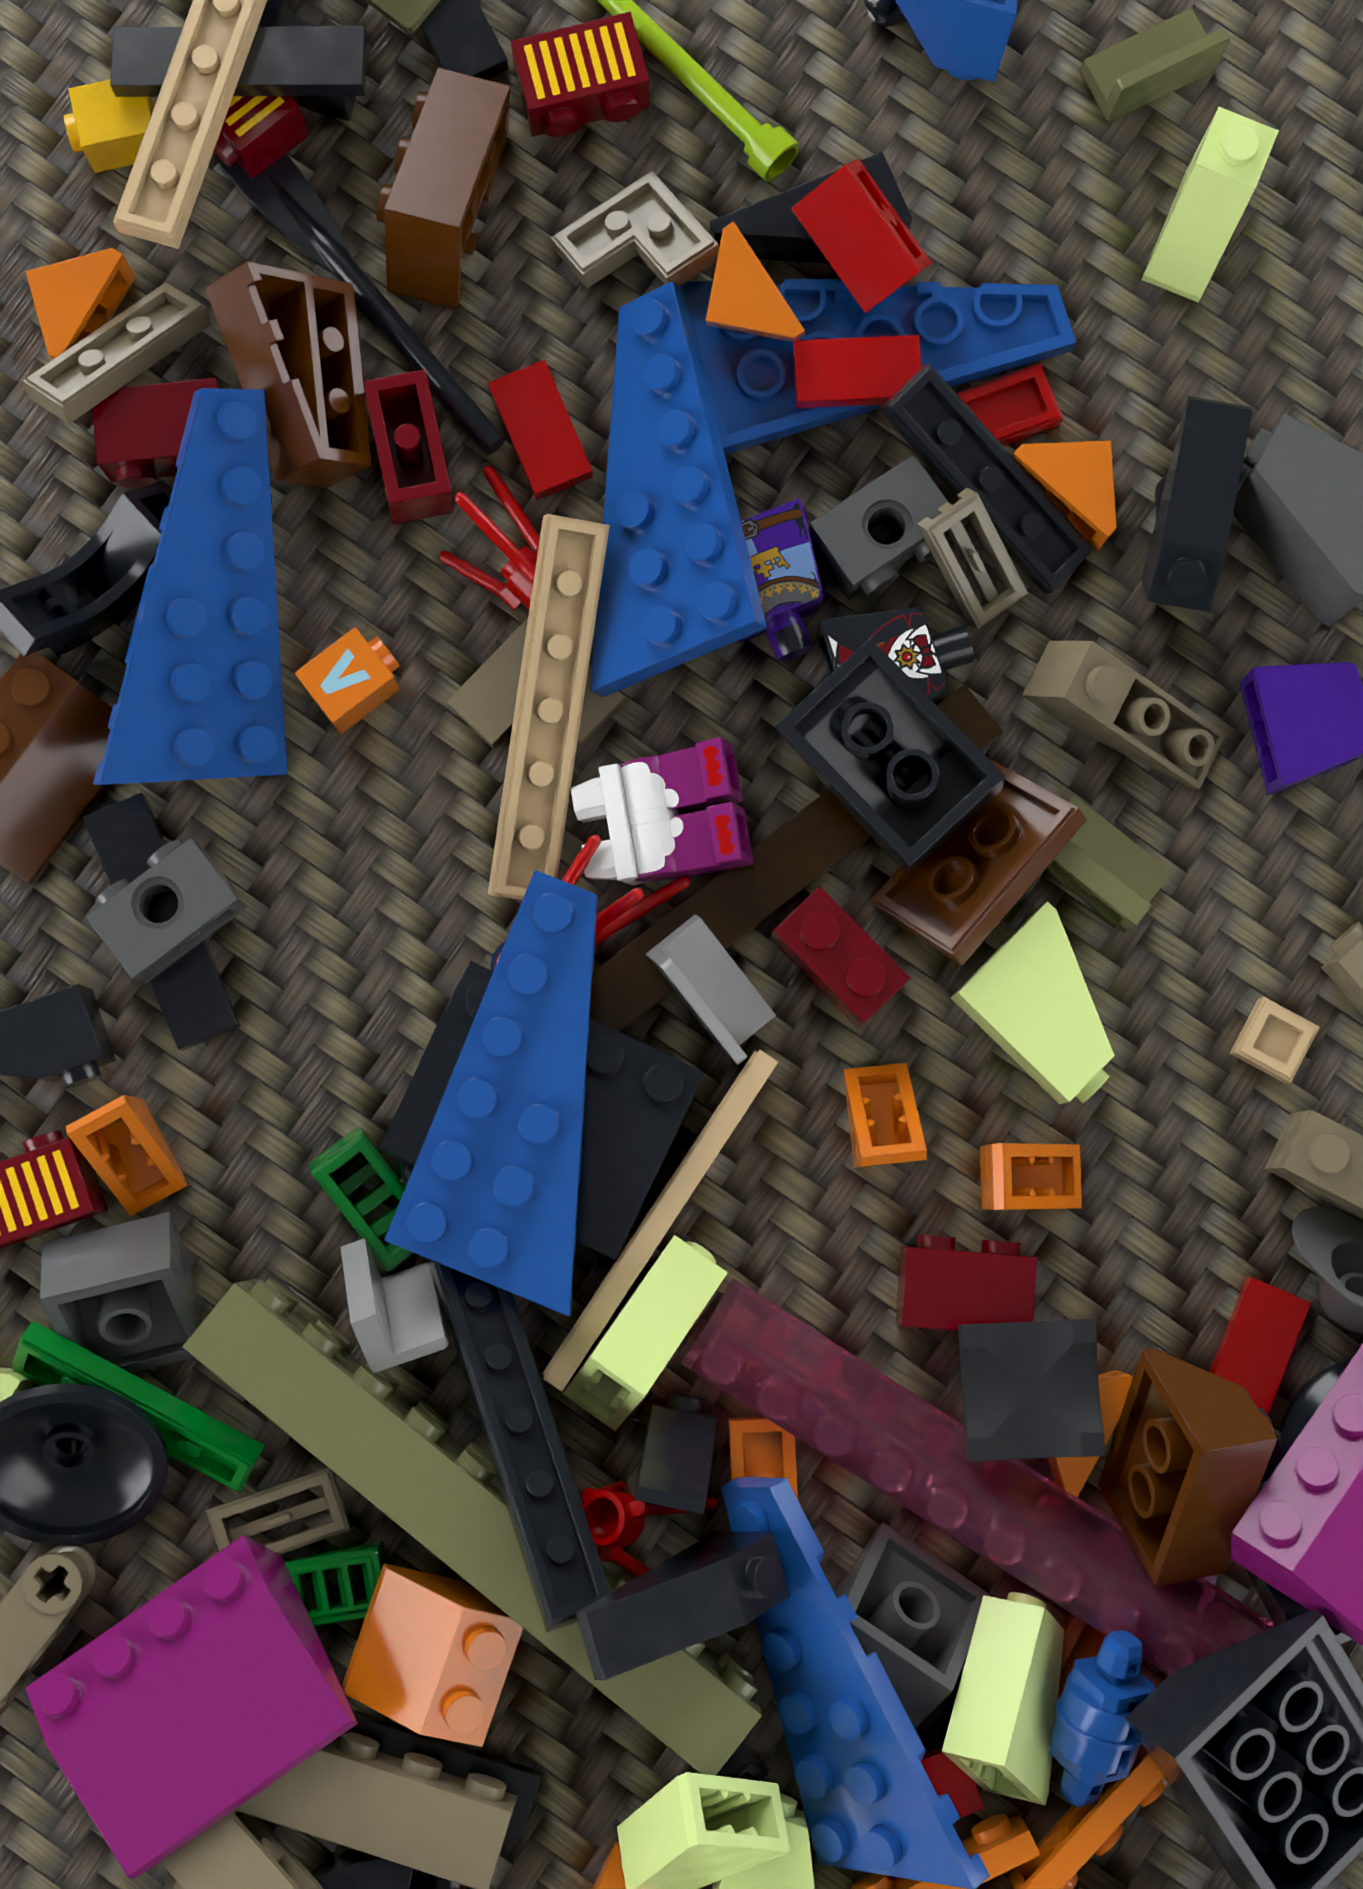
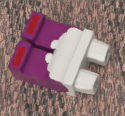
[571,737,754,886]

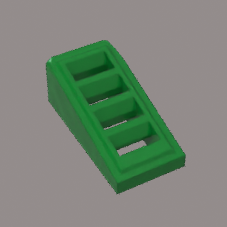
[308,1126,414,1272]
[284,1540,387,1626]

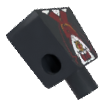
[816,607,974,705]

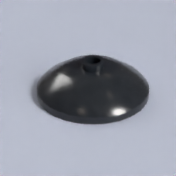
[0,1384,168,1545]

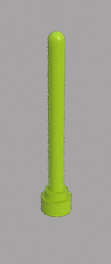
[597,0,800,182]

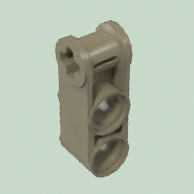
[0,1545,98,1716]

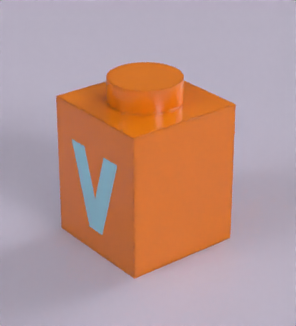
[294,627,400,735]

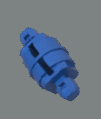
[1049,1630,1154,1807]

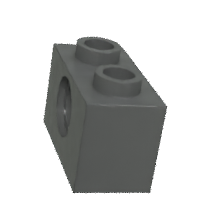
[808,454,951,600]
[86,838,248,985]

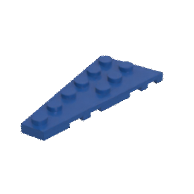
[590,281,767,697]
[93,388,287,785]

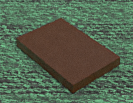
[870,760,1087,966]

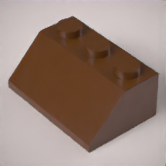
[0,652,112,885]
[1098,1348,1277,1587]

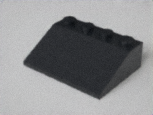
[380,960,705,1263]
[1125,1609,1363,1889]

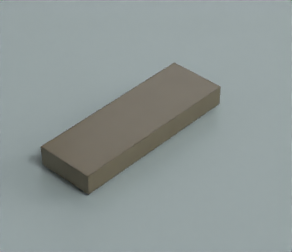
[23,283,211,424]

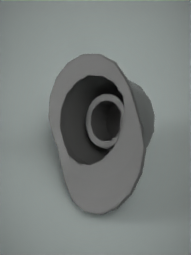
[1292,1206,1363,1335]

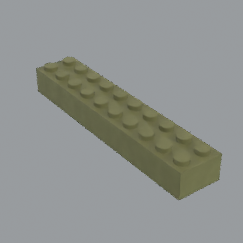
[183,1278,762,1776]

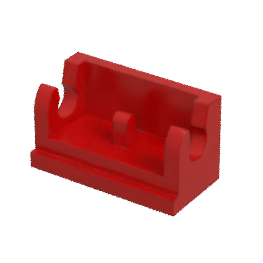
[791,158,932,313]

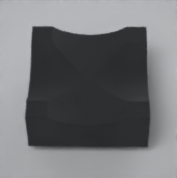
[958,1319,1105,1462]

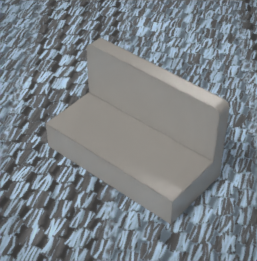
[645,914,776,1065]
[340,1238,448,1374]

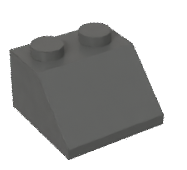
[40,1212,203,1373]
[835,1522,991,1728]

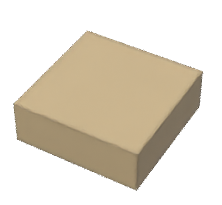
[1229,997,1320,1084]

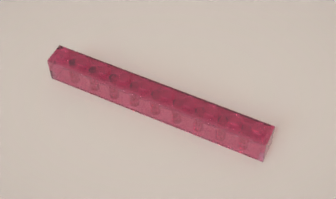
[681,1278,1275,1676]

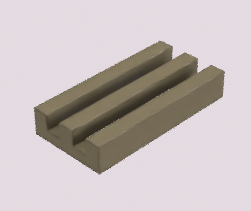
[917,488,1028,629]
[206,1467,353,1554]

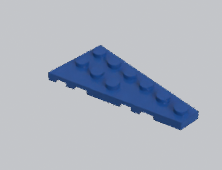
[680,278,1077,455]
[385,870,598,1316]
[721,1477,990,1889]

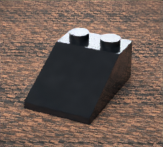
[775,638,1006,876]

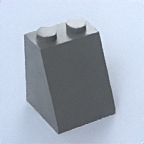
[1233,413,1363,627]

